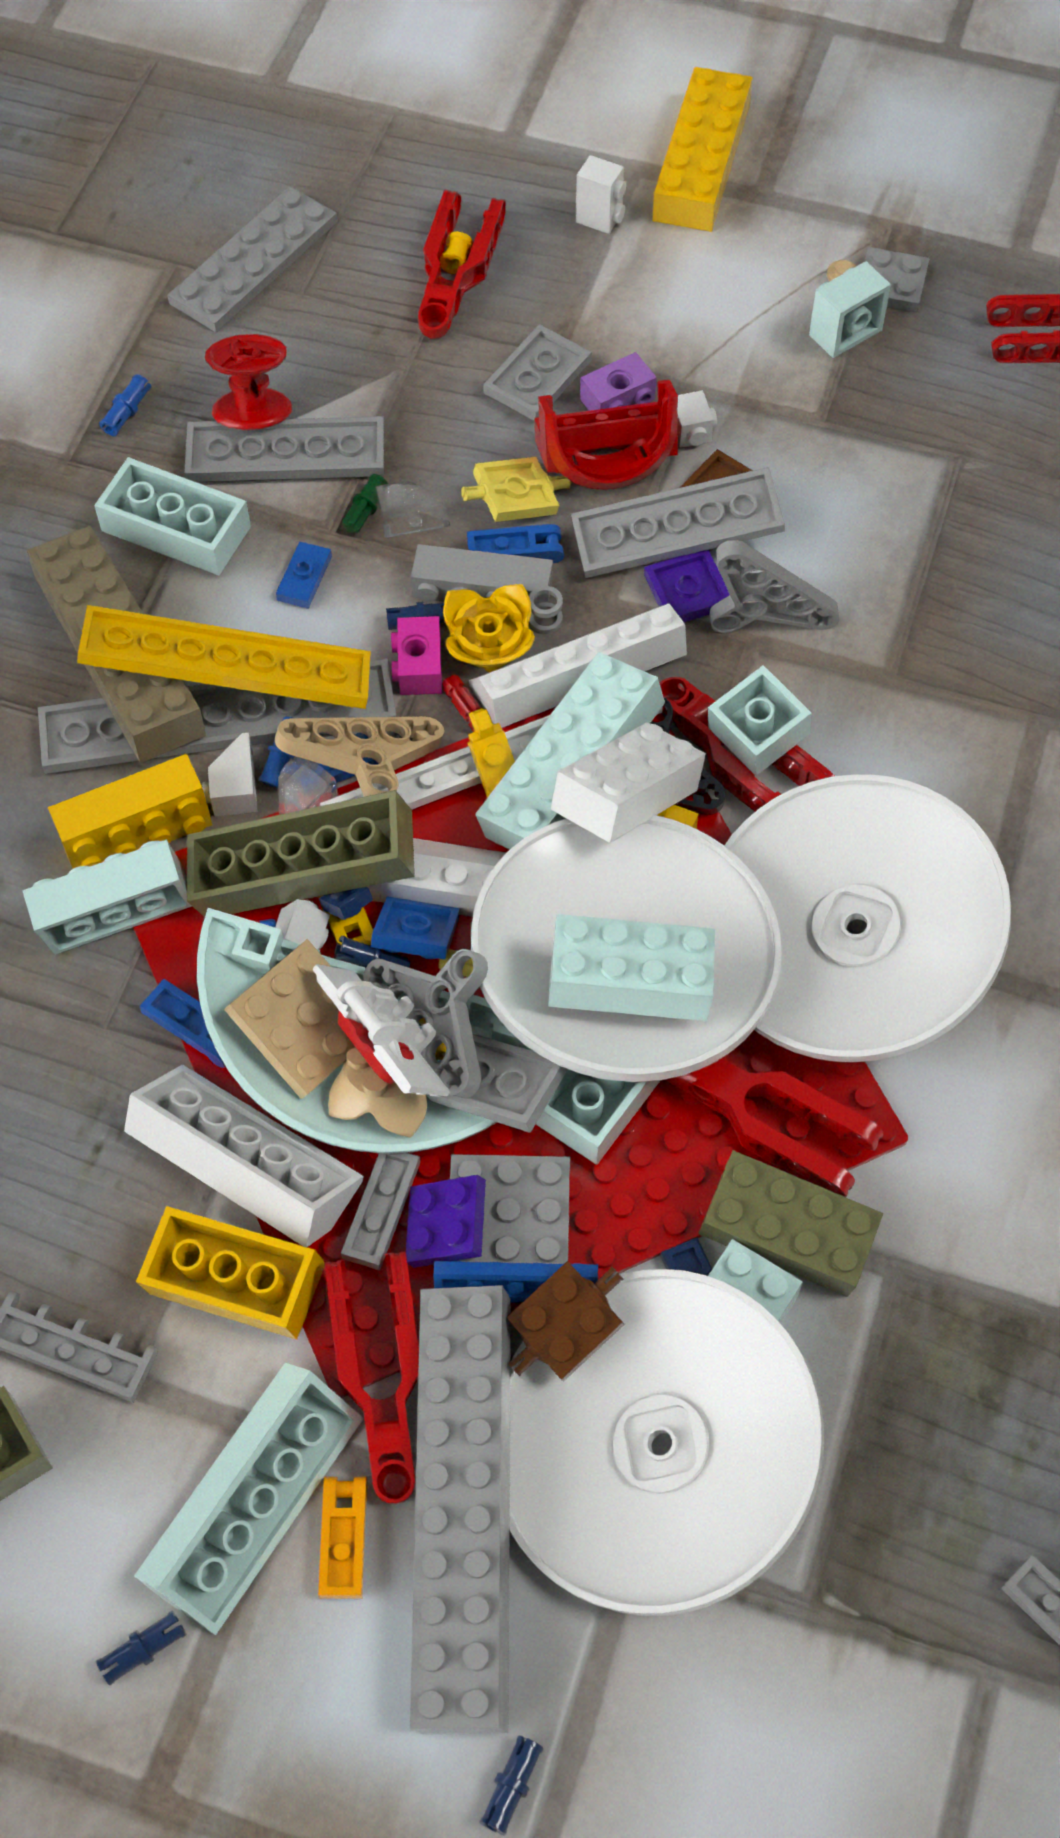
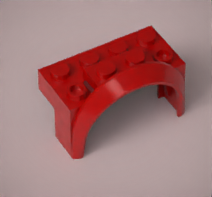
[534,379,678,490]

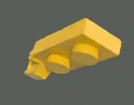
[468,708,515,798]

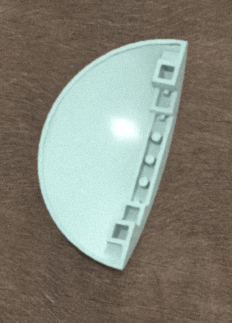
[197,908,535,1153]

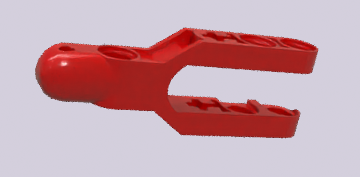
[418,190,506,339]
[986,294,1060,363]
[659,677,835,812]
[665,1058,883,1197]
[324,1251,419,1505]

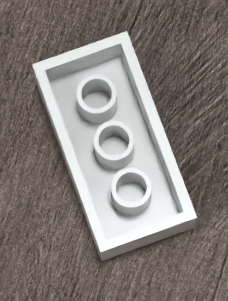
[551,722,706,843]

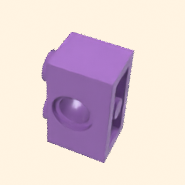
[580,352,657,411]

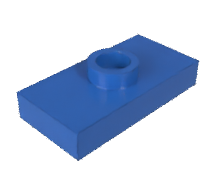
[276,541,332,609]

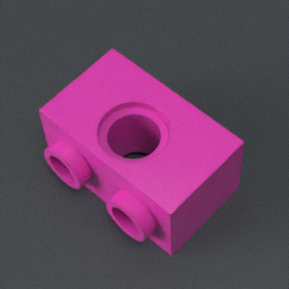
[391,616,442,695]

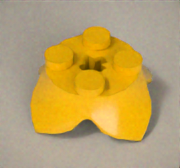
[443,584,535,672]

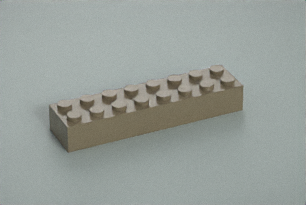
[27,526,206,763]

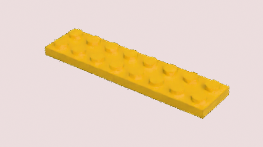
[77,605,371,709]

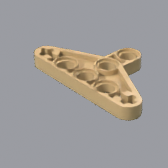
[275,717,444,797]

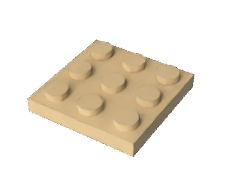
[224,939,355,1099]

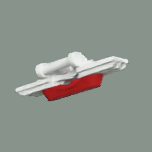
[313,964,450,1097]

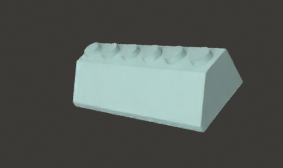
[134,1362,364,1635]

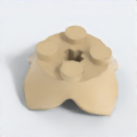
[328,1047,427,1138]

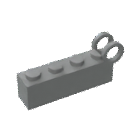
[411,544,563,634]

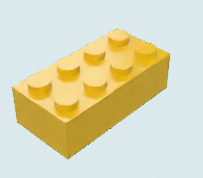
[48,754,212,869]
[136,1206,324,1340]

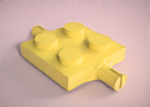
[461,457,571,522]

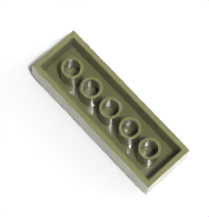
[187,790,415,917]

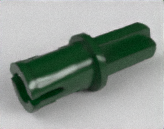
[342,474,389,534]

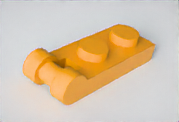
[318,1477,368,1599]

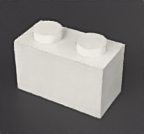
[576,155,627,234]

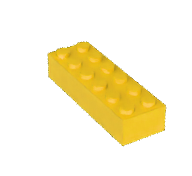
[652,67,753,232]

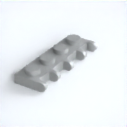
[0,1291,158,1403]

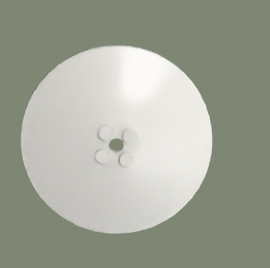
[724,774,1011,1062]
[471,815,782,1082]
[509,1269,824,1616]

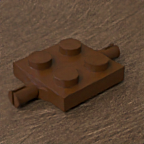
[507,1261,625,1381]

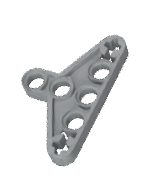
[710,540,839,633]
[363,949,488,1098]

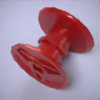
[205,334,292,430]

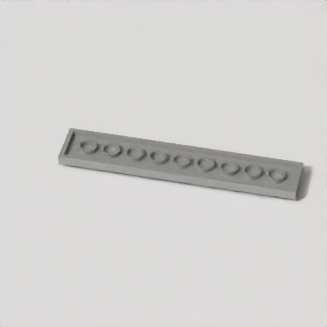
[38,658,397,774]

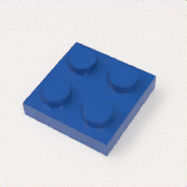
[371,896,460,960]

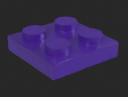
[644,550,730,622]
[406,1175,486,1268]

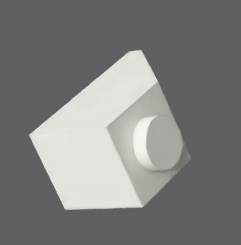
[203,733,258,817]

